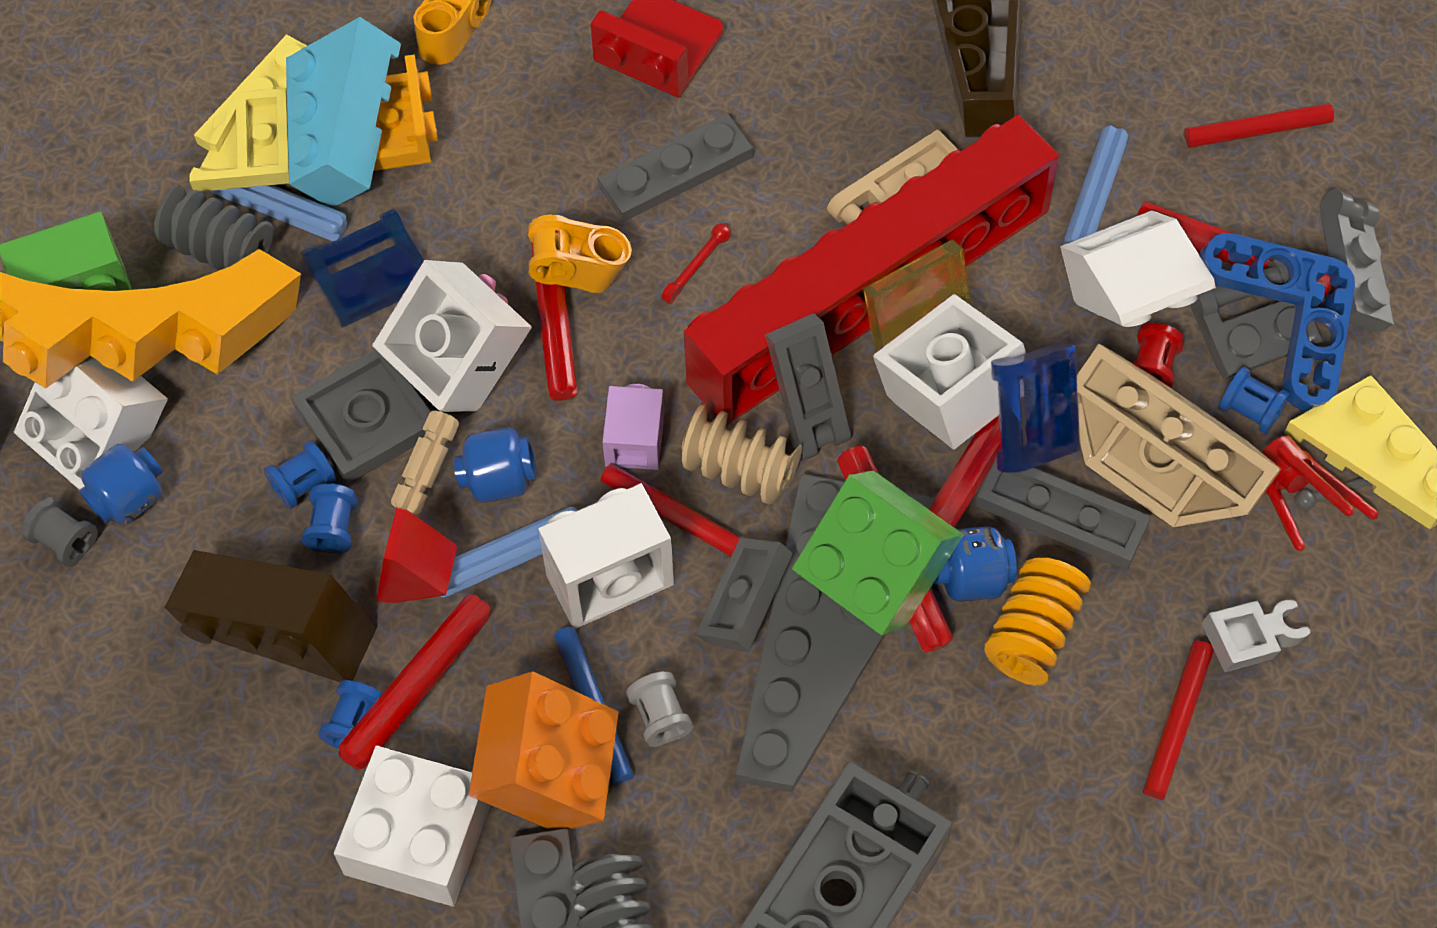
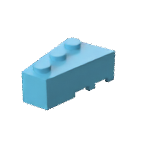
[286,17,401,206]

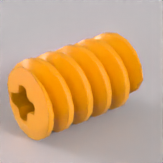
[984,558,1091,686]

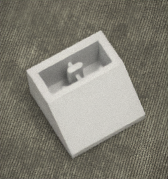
[1060,210,1216,327]
[14,356,168,490]

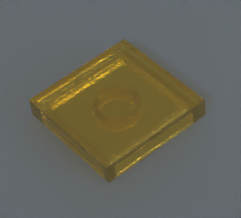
[864,240,971,353]

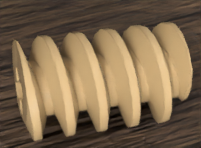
[681,402,802,505]

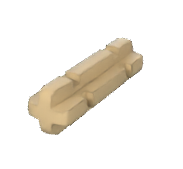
[391,411,459,515]

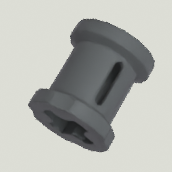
[22,497,98,567]

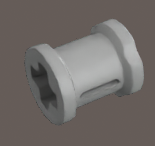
[626,671,694,747]

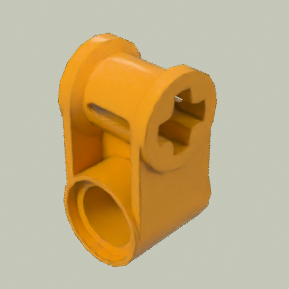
[413,0,491,65]
[528,214,632,293]

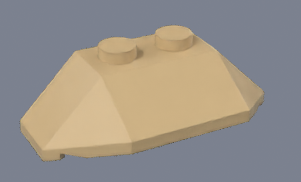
[1068,344,1281,527]

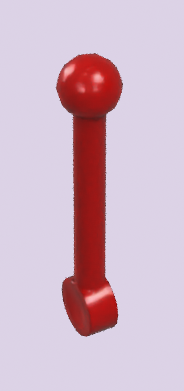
[661,223,731,304]

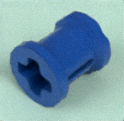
[1219,366,1291,434]
[263,440,336,510]
[301,484,359,553]
[318,680,382,749]

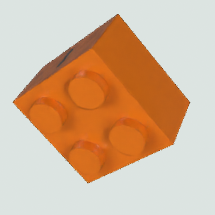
[468,671,619,831]

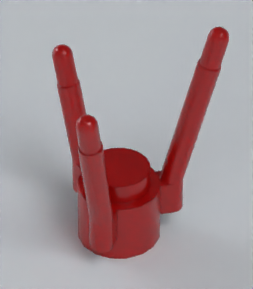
[1261,436,1378,551]

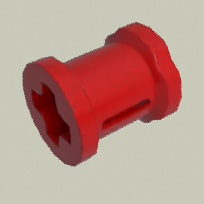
[1132,323,1184,388]

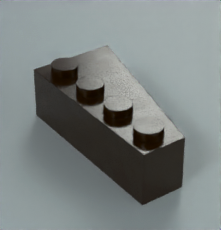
[932,0,1023,137]

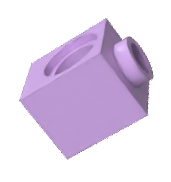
[602,384,665,470]

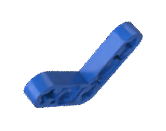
[1199,233,1355,411]

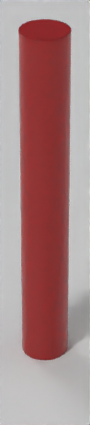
[1183,103,1334,148]
[600,463,741,557]
[1142,640,1214,800]

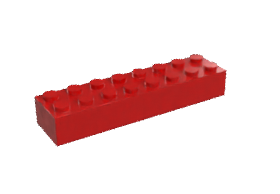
[684,114,1059,426]

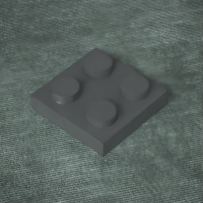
[291,349,430,484]

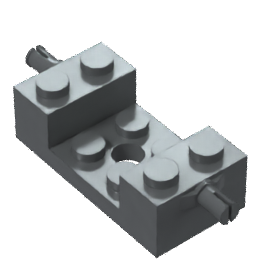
[740,761,953,928]

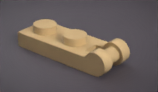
[827,129,958,225]

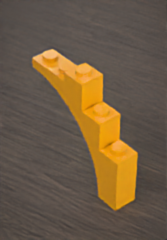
[0,249,301,389]

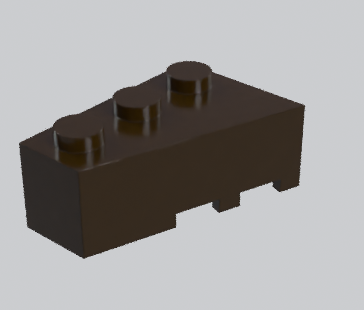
[164,550,377,682]

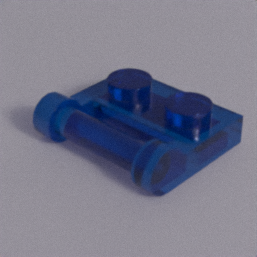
[301,208,424,328]
[991,343,1080,473]

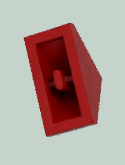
[376,507,457,603]

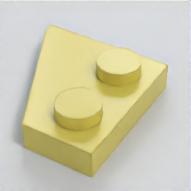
[190,87,289,191]

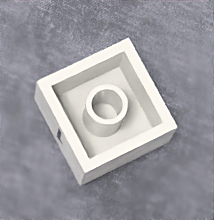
[372,260,532,412]
[873,294,1035,450]
[538,483,674,629]
[334,746,491,907]

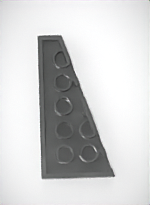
[736,474,935,792]

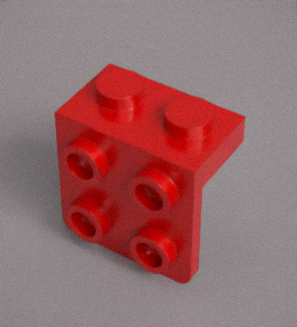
[590,0,723,98]

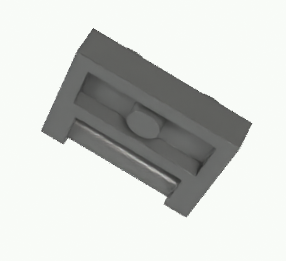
[1190,260,1323,380]

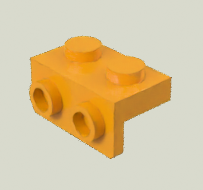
[373,54,438,171]

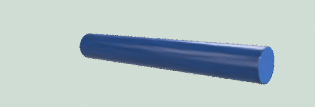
[554,627,634,785]

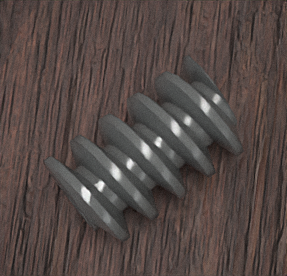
[154,185,275,271]
[570,854,653,928]

